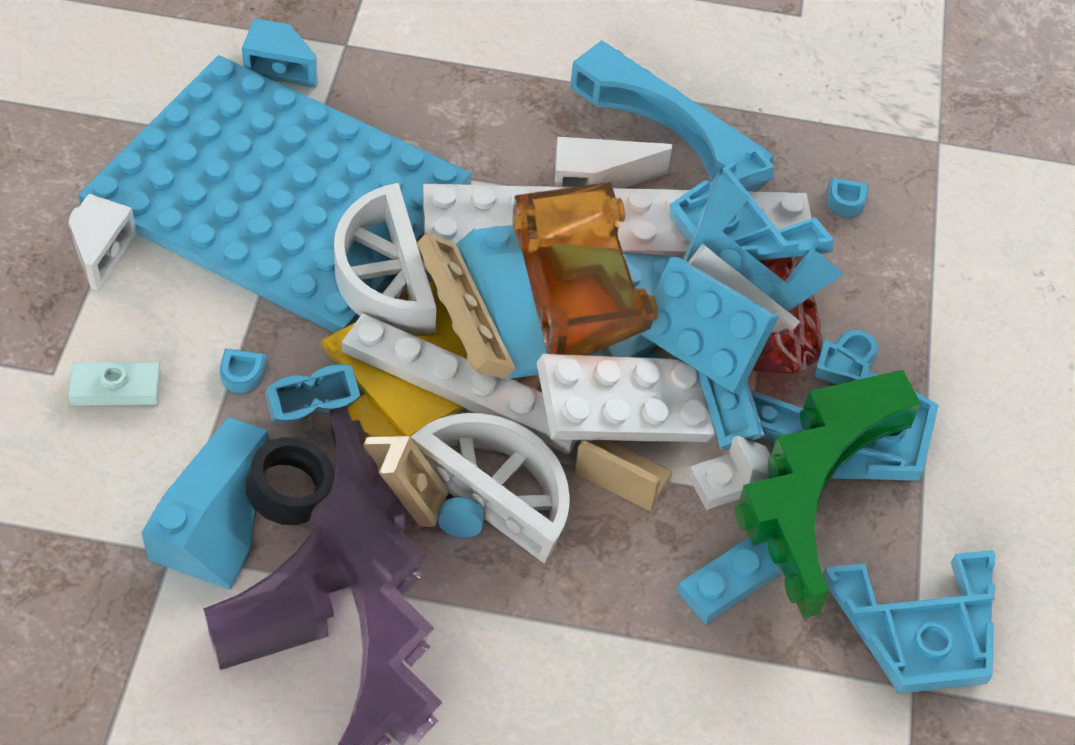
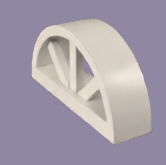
[334,183,437,335]
[411,413,570,564]

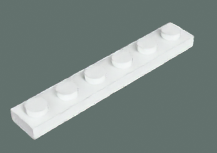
[341,313,577,454]

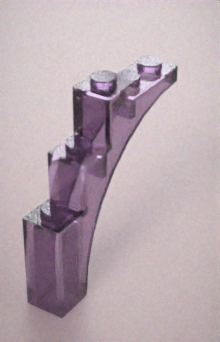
[203,406,407,670]
[309,478,443,745]

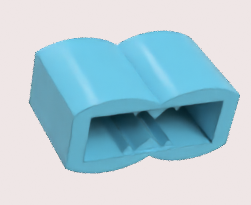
[264,364,360,425]

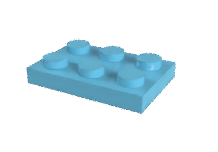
[636,257,779,393]

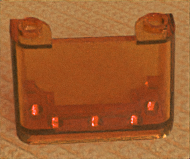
[512,182,658,356]

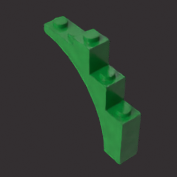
[735,370,921,618]

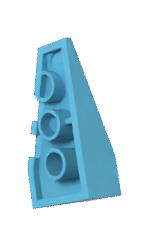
[436,225,547,379]
[141,417,268,590]

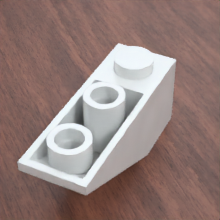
[554,137,672,188]

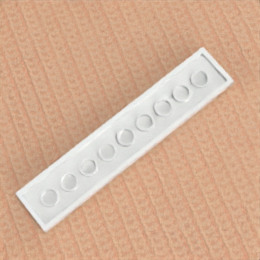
[422,184,811,263]

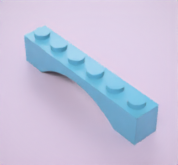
[570,40,775,192]

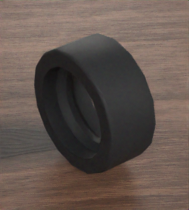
[245,437,335,525]

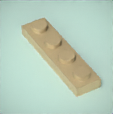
[417,232,516,379]

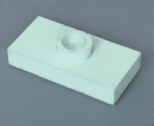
[68,362,161,406]

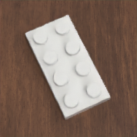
[536,354,715,442]

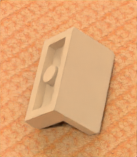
[363,436,449,527]
[574,440,672,512]

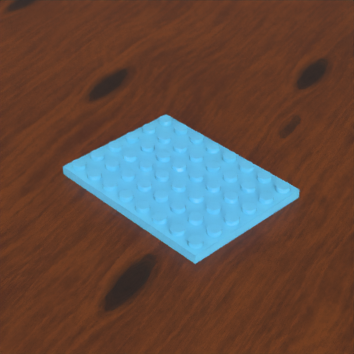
[78,55,471,333]

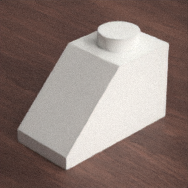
[68,194,137,291]

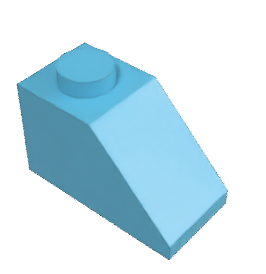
[242,18,318,88]

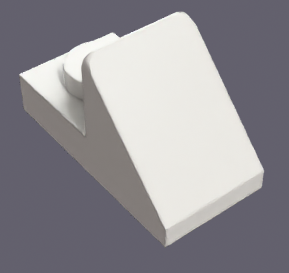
[688,436,772,510]

